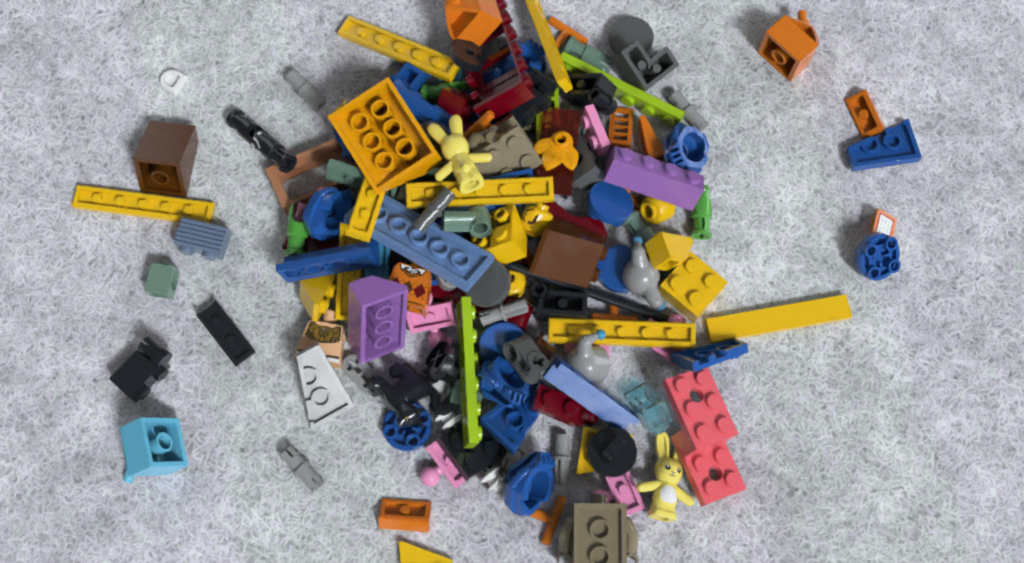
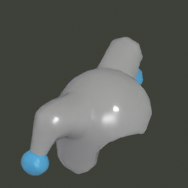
[622,236,665,310]
[566,329,610,396]

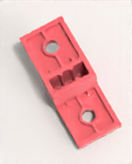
[661,367,747,507]

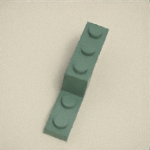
[326,158,453,200]

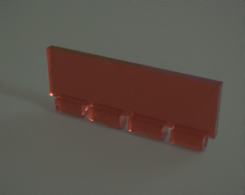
[535,108,581,195]

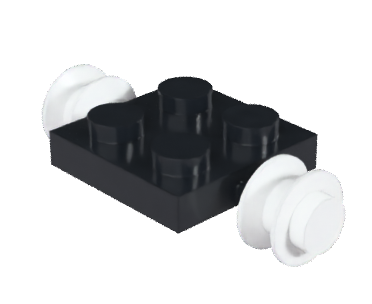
[435,405,506,493]

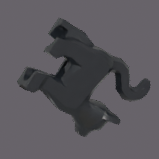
[369,362,454,428]

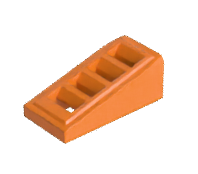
[608,107,634,149]
[638,115,665,162]

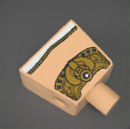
[294,310,346,369]

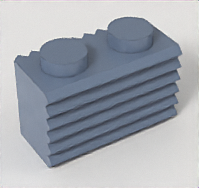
[173,217,232,261]

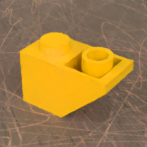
[645,231,694,271]
[299,274,337,322]

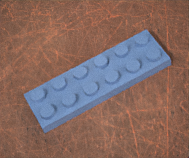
[344,195,495,292]

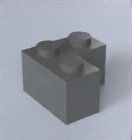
[610,40,679,91]

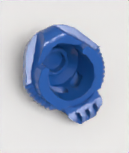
[496,39,546,75]
[662,123,709,173]
[302,187,355,241]
[478,356,530,409]
[504,451,555,516]

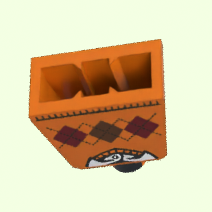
[388,261,432,316]

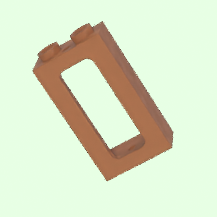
[265,138,359,216]

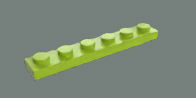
[561,52,685,127]
[456,297,482,448]

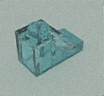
[623,383,674,436]

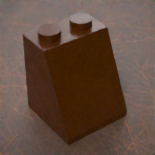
[133,121,199,197]
[529,217,609,288]

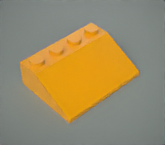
[327,77,444,195]

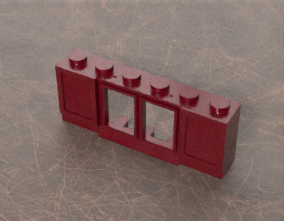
[465,0,535,120]

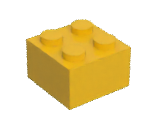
[659,252,728,323]

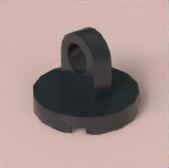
[422,337,460,384]
[587,427,637,478]

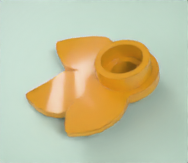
[533,131,579,171]

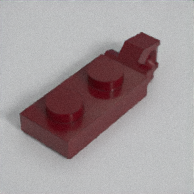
[530,384,599,427]

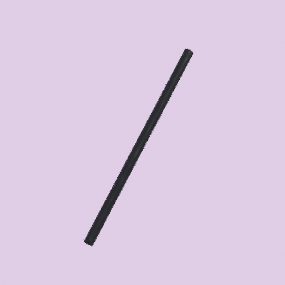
[501,261,670,322]

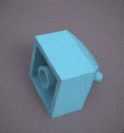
[120,417,189,483]

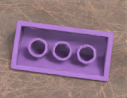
[604,146,704,211]
[348,275,408,365]

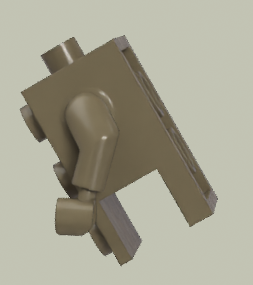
[467,113,543,179]
[556,494,639,563]

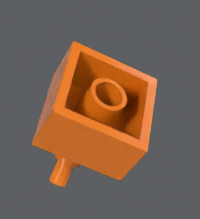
[442,0,502,47]
[757,10,819,82]

